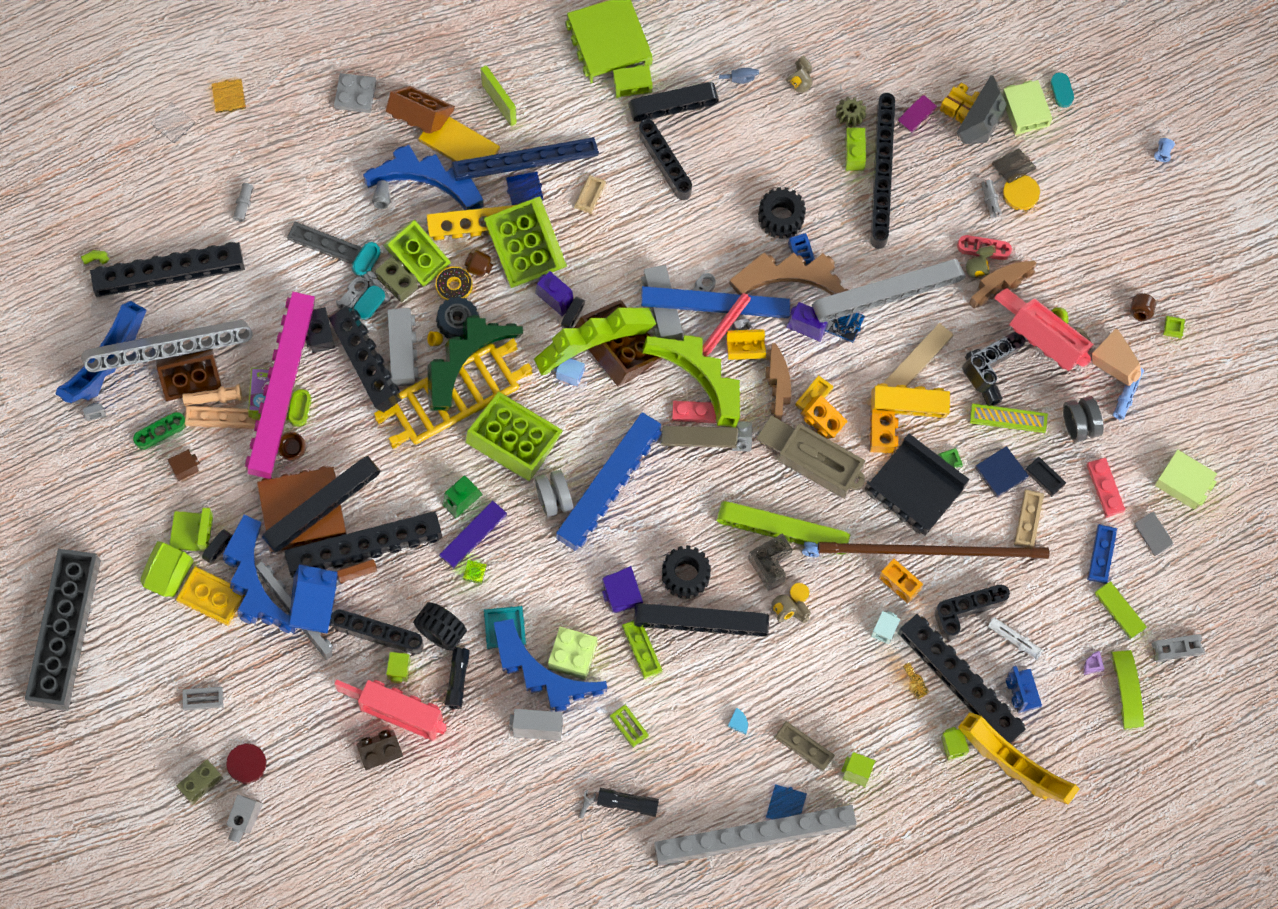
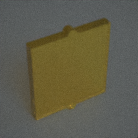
[212,79,246,113]

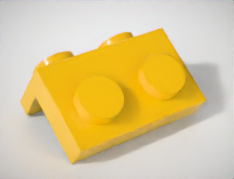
[727,329,766,360]

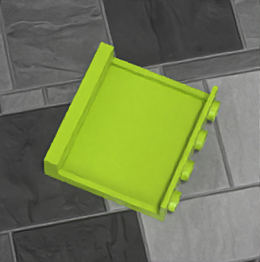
[565,0,653,83]

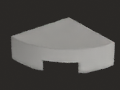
[732,319,752,330]

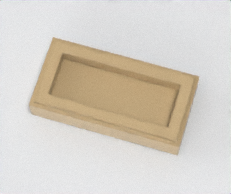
[574,175,606,215]

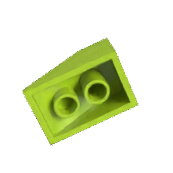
[383,220,451,287]

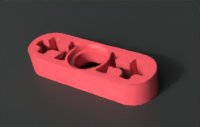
[957,235,1012,260]

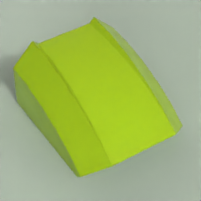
[140,541,194,597]

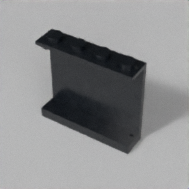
[865,433,970,536]

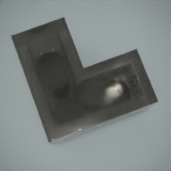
[748,533,793,591]

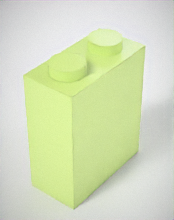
[1002,80,1052,135]
[1155,449,1217,510]

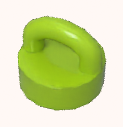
[1051,307,1069,324]

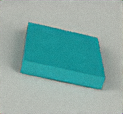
[484,606,526,649]

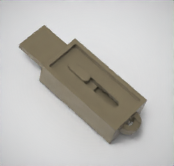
[756,415,866,499]

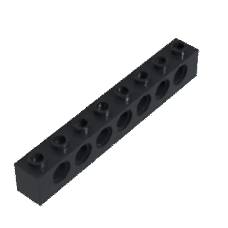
[90,242,245,298]
[284,511,443,578]
[898,614,1026,744]

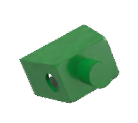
[442,475,483,519]

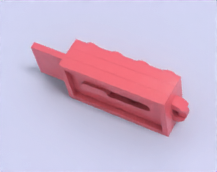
[994,288,1094,371]
[335,679,447,741]

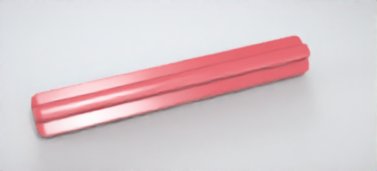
[703,293,751,357]

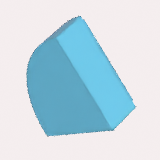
[728,708,748,735]

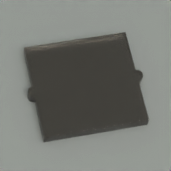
[992,148,1036,183]

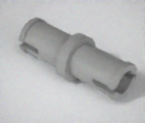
[981,180,1002,218]
[233,183,254,222]

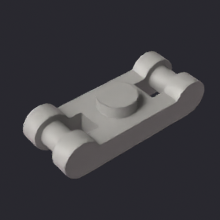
[1151,634,1206,662]

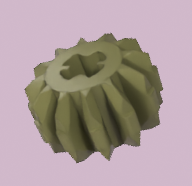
[835,96,866,128]

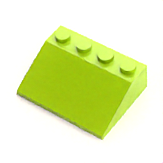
[484,197,567,288]
[465,392,563,482]

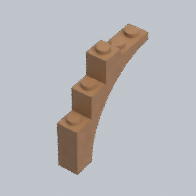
[729,252,848,295]

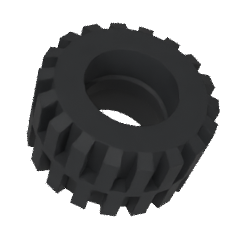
[758,187,806,239]
[662,545,711,599]
[413,602,467,651]

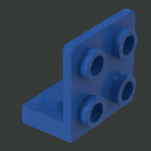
[1005,666,1042,713]

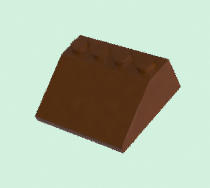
[574,299,663,386]

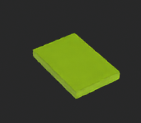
[480,65,517,126]

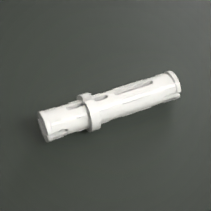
[988,617,1044,660]

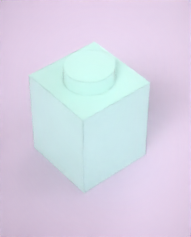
[871,611,900,645]

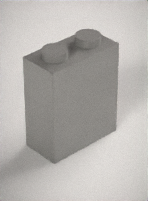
[509,709,563,741]

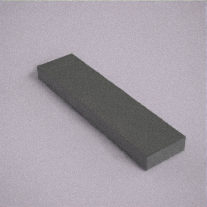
[287,222,362,264]

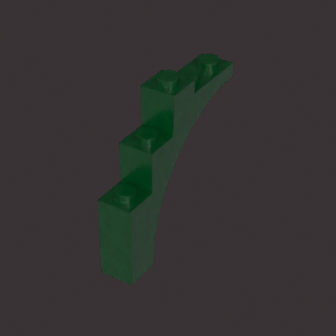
[427,315,523,411]

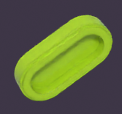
[288,389,311,427]

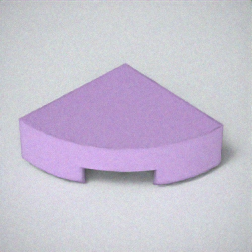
[1084,651,1104,675]

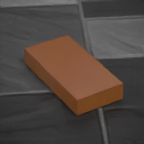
[337,559,377,583]

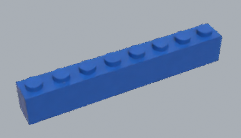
[556,412,662,551]

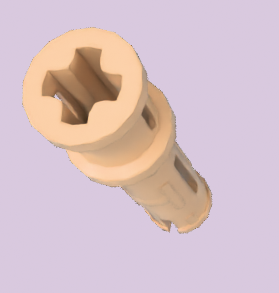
[183,384,242,406]

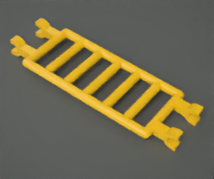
[374,338,533,449]

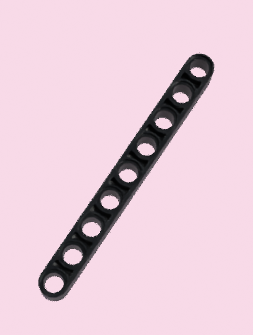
[870,93,895,249]

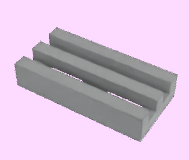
[182,687,224,711]

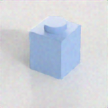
[554,358,585,387]

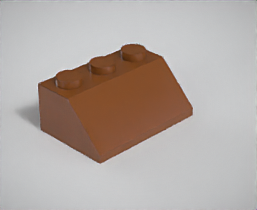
[385,86,455,134]

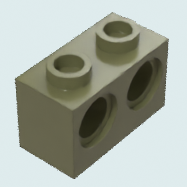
[375,256,418,303]
[176,759,223,805]

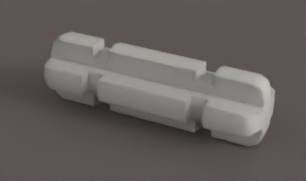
[364,271,390,304]

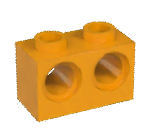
[800,395,847,439]
[870,410,898,453]
[879,559,923,604]

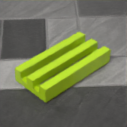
[609,704,649,748]

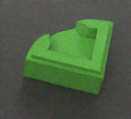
[938,448,963,468]

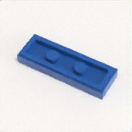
[1087,524,1118,584]

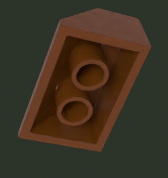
[156,349,222,401]

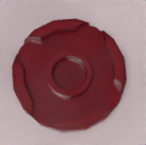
[226,743,267,784]

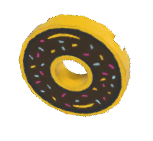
[435,266,473,300]

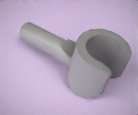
[578,790,596,819]

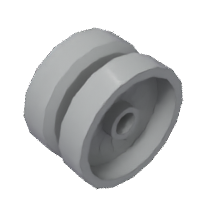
[534,469,573,518]

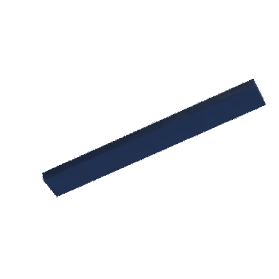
[451,137,599,181]

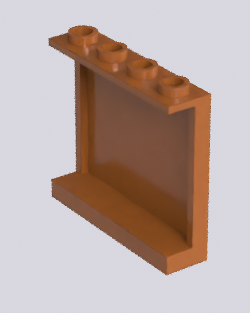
[257,466,347,553]

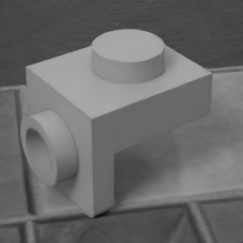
[732,421,752,452]

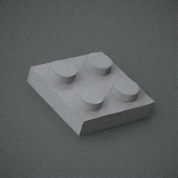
[334,73,376,113]

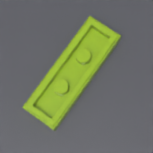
[1094,581,1147,640]
[622,620,662,679]

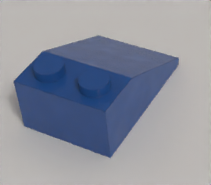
[289,565,337,634]

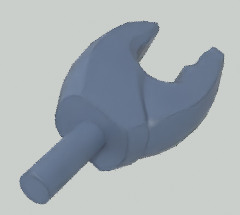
[719,68,759,84]

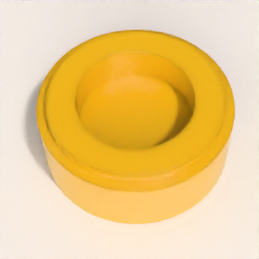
[790,583,810,603]

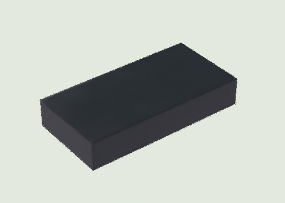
[1025,456,1066,497]

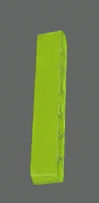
[716,501,850,555]

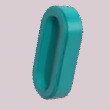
[1051,72,1074,108]
[351,242,381,277]
[354,286,385,320]

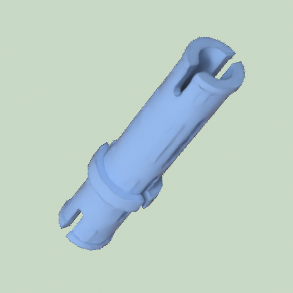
[1113,367,1144,420]

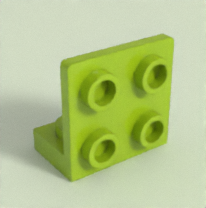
[169,508,214,552]

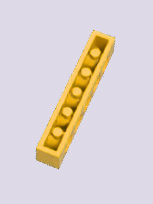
[427,205,516,241]

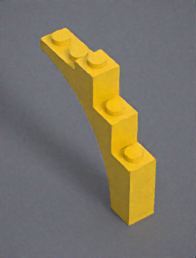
[958,712,1080,805]

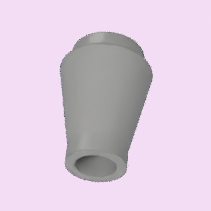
[372,180,391,209]

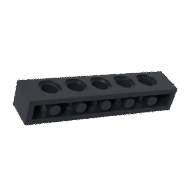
[328,305,402,413]

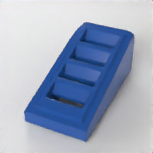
[788,233,815,264]

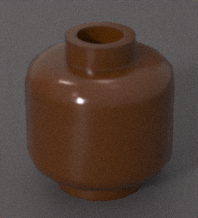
[464,250,493,278]
[1130,293,1156,321]

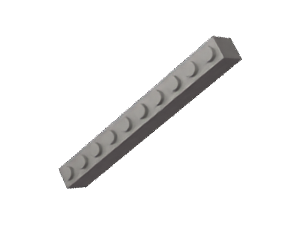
[654,805,857,866]

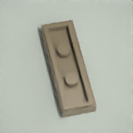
[774,721,835,772]

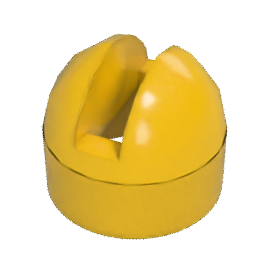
[427,331,443,346]

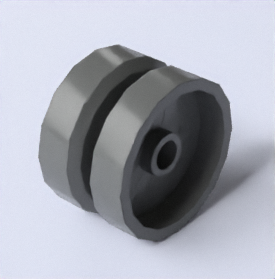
[1063,396,1104,443]

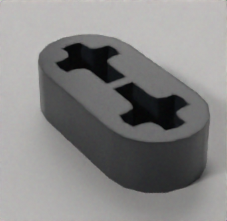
[561,296,585,328]
[202,529,233,564]

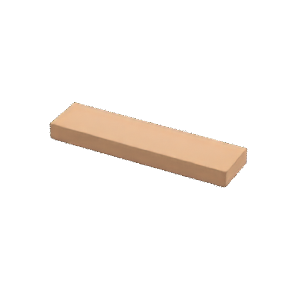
[185,406,256,429]

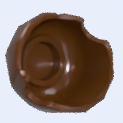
[278,432,306,461]

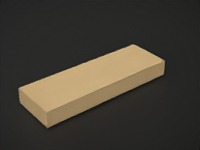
[1014,489,1044,548]

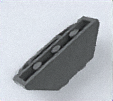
[957,76,1007,144]

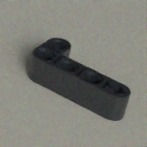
[962,332,1025,393]
[935,584,1010,641]

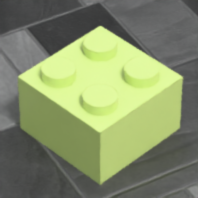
[548,626,598,680]

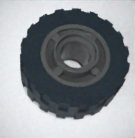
[436,297,479,339]

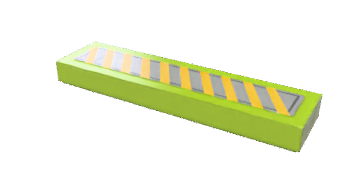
[970,404,1048,433]

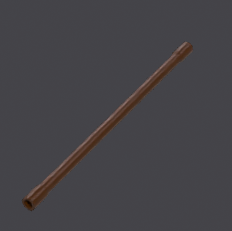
[817,542,1050,559]

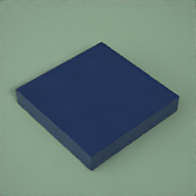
[975,446,1029,498]

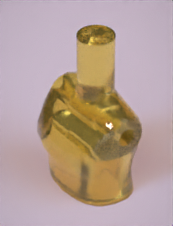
[903,662,930,700]

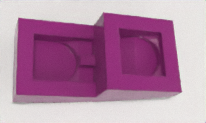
[898,95,937,133]

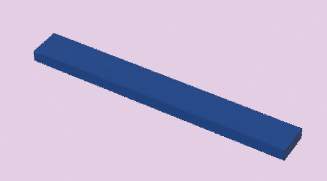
[641,286,790,318]

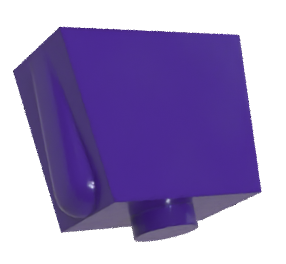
[535,271,574,316]
[786,302,828,342]
[602,566,643,613]

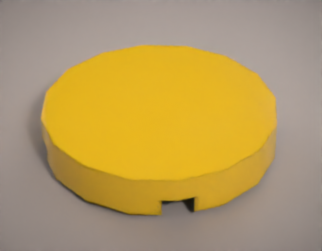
[1003,175,1040,210]

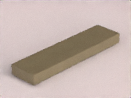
[661,426,739,448]

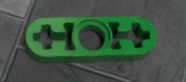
[133,412,186,450]

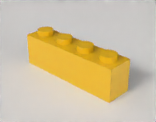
[871,383,950,418]

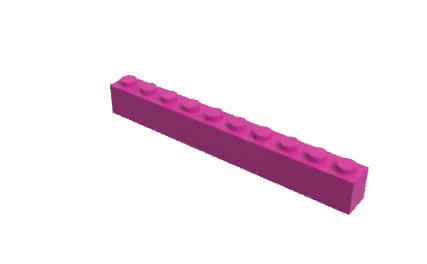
[245,291,315,479]

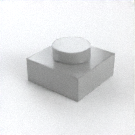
[83,403,106,422]

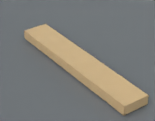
[866,323,954,407]

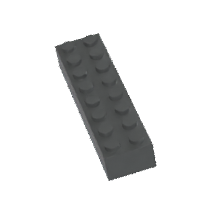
[25,548,101,711]

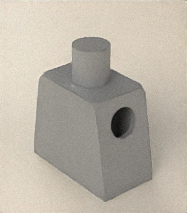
[227,794,263,843]

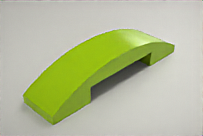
[1111,650,1144,729]

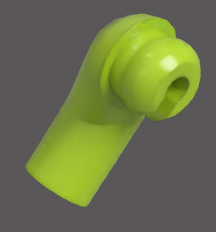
[81,250,109,265]

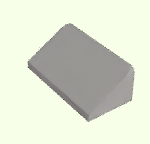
[1135,512,1174,556]

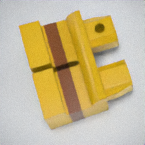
[939,82,980,123]

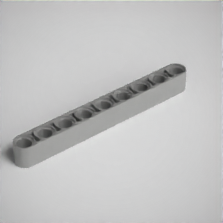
[812,259,966,323]
[81,320,253,372]

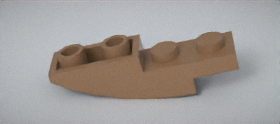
[969,261,1037,309]
[765,343,791,420]

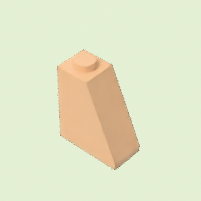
[1092,328,1141,386]

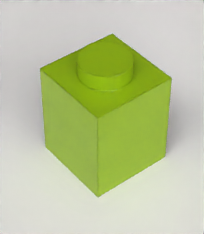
[386,652,411,684]
[941,727,969,760]

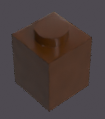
[167,449,200,482]

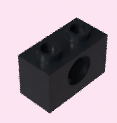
[306,307,335,353]

